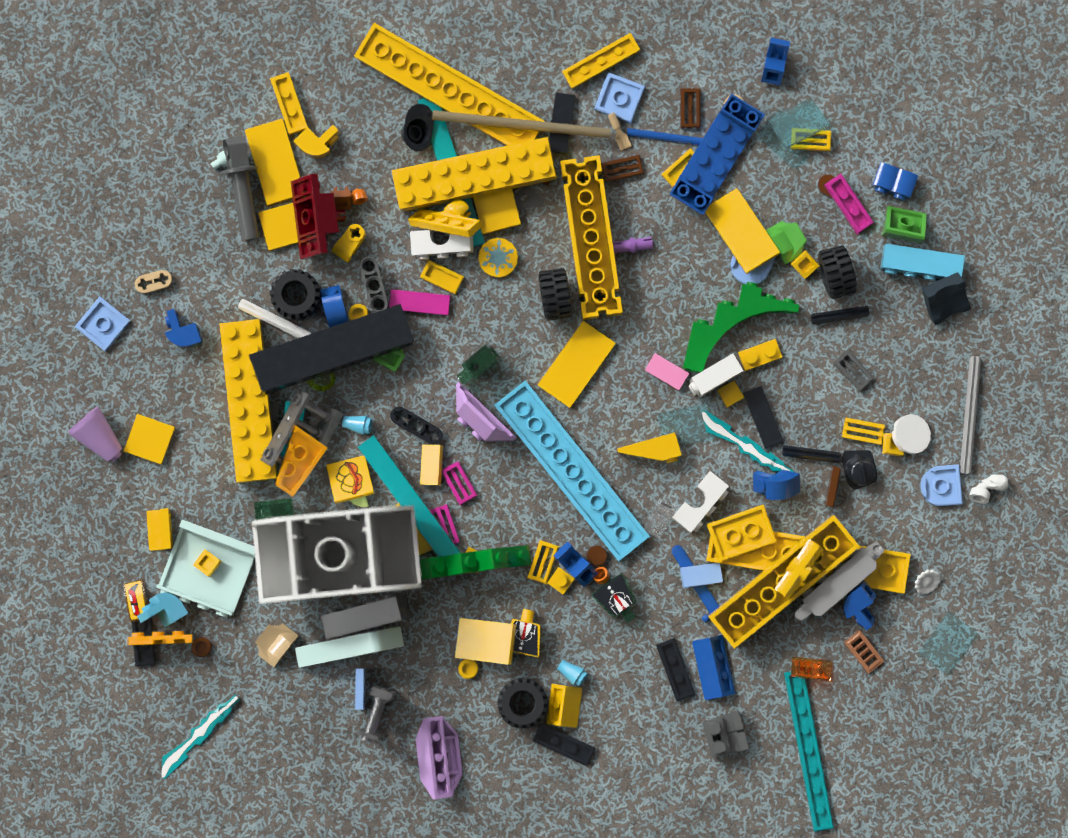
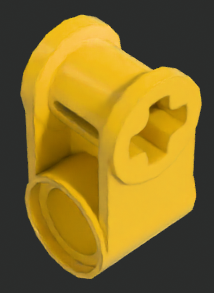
[331,224,366,263]

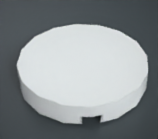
[892,414,931,455]

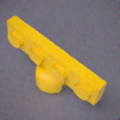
[408,199,482,237]

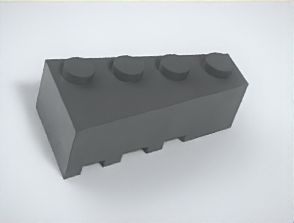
[321,593,412,639]

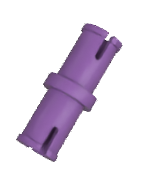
[612,237,653,254]

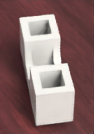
[410,230,474,260]
[672,471,729,533]

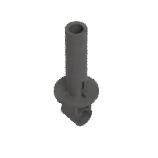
[220,136,259,240]

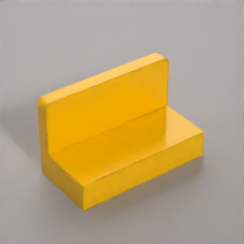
[147,508,173,551]
[546,684,582,728]

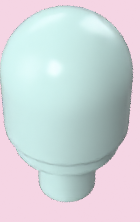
[210,151,227,170]

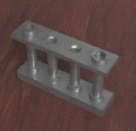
[260,389,343,484]
[357,685,396,743]

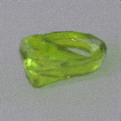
[306,372,336,391]

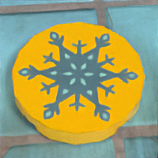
[478,238,518,278]

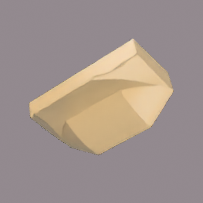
[255,624,299,668]

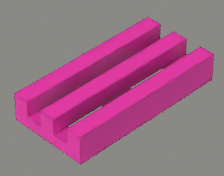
[442,461,477,505]
[430,504,460,544]

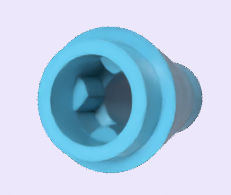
[342,416,373,435]
[557,660,588,687]

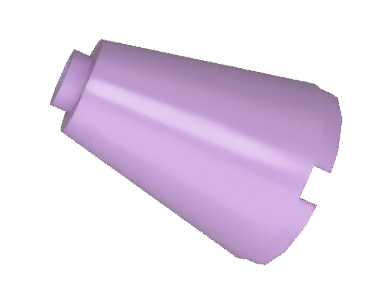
[68,407,122,462]

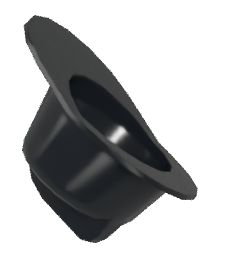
[401,104,434,151]
[842,450,877,490]

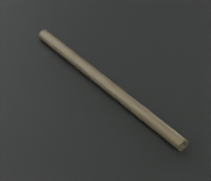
[432,110,611,139]

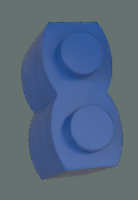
[872,162,918,201]

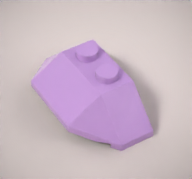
[456,382,516,442]
[415,716,463,799]

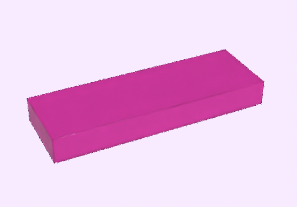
[824,174,874,234]
[389,289,450,316]

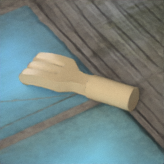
[607,112,632,152]

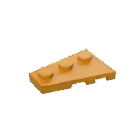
[275,425,327,497]
[127,631,192,645]

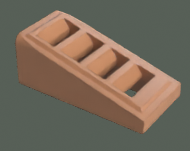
[843,630,884,674]

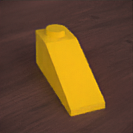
[617,432,681,463]

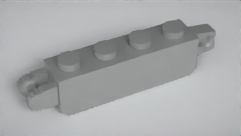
[794,541,884,621]

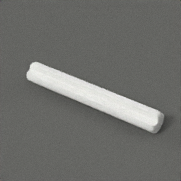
[238,299,311,338]

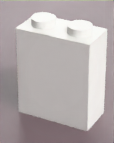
[689,354,743,398]

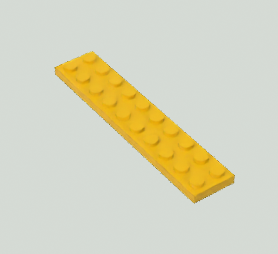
[354,23,545,146]
[706,521,910,594]

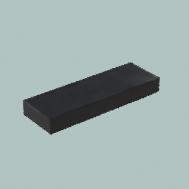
[549,92,575,154]
[742,386,783,449]
[131,605,156,667]
[656,638,695,701]
[533,723,595,766]

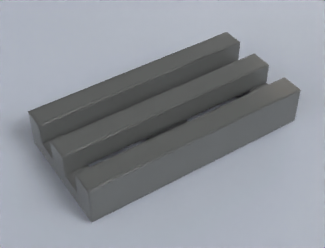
[833,349,875,392]

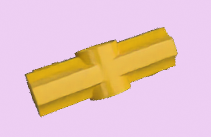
[775,539,823,599]

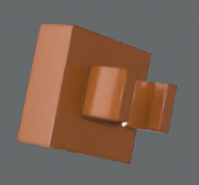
[330,187,352,210]

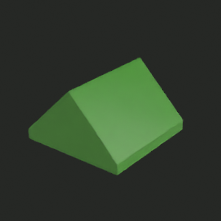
[882,206,926,244]

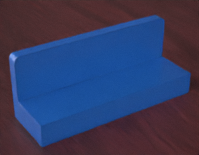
[692,635,735,700]

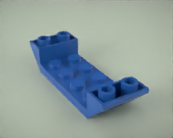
[669,94,765,215]

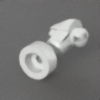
[969,475,1008,504]

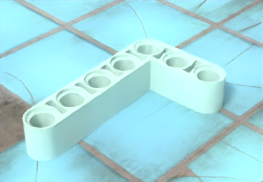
[295,626,404,668]

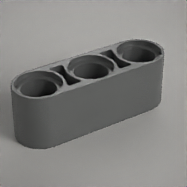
[360,257,389,313]

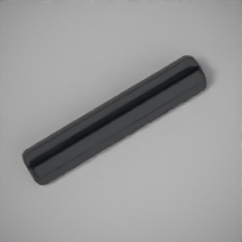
[810,306,870,325]
[782,445,841,463]

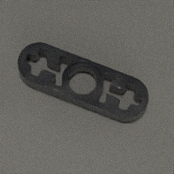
[390,407,443,445]

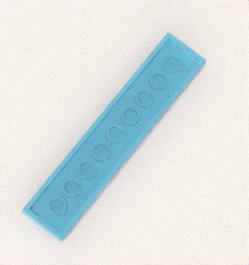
[494,380,650,562]

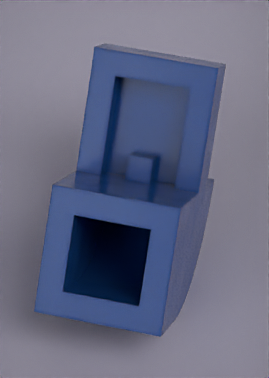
[761,37,790,86]
[320,285,349,328]
[165,309,203,348]
[753,469,800,500]
[553,541,598,587]
[844,580,876,630]

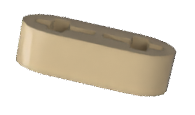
[135,270,173,294]

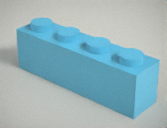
[880,244,965,281]

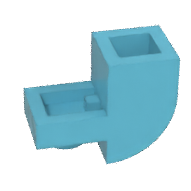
[137,593,188,627]

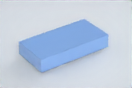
[680,563,723,588]

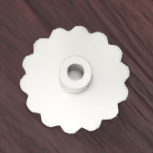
[915,570,940,595]

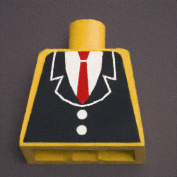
[511,609,540,657]

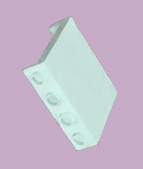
[156,520,255,618]

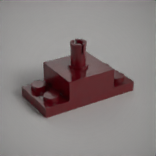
[290,174,346,260]

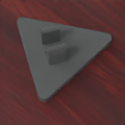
[513,185,544,210]

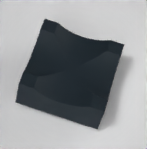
[922,272,971,325]

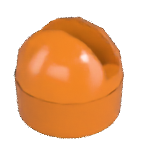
[351,189,368,205]
[593,567,610,585]

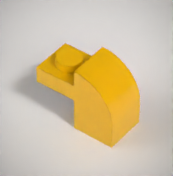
[294,125,340,158]

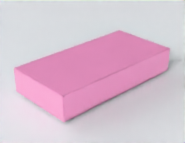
[645,353,689,391]

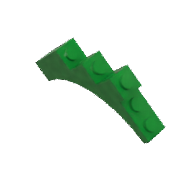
[682,282,799,373]
[419,545,531,581]

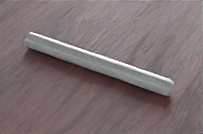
[960,356,981,474]

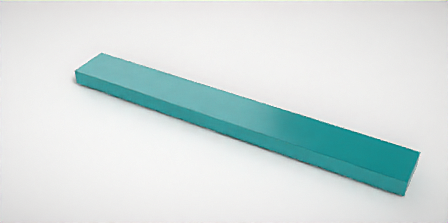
[418,98,485,248]
[358,435,461,557]
[784,671,834,832]

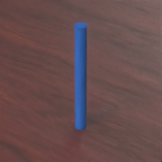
[627,128,703,145]

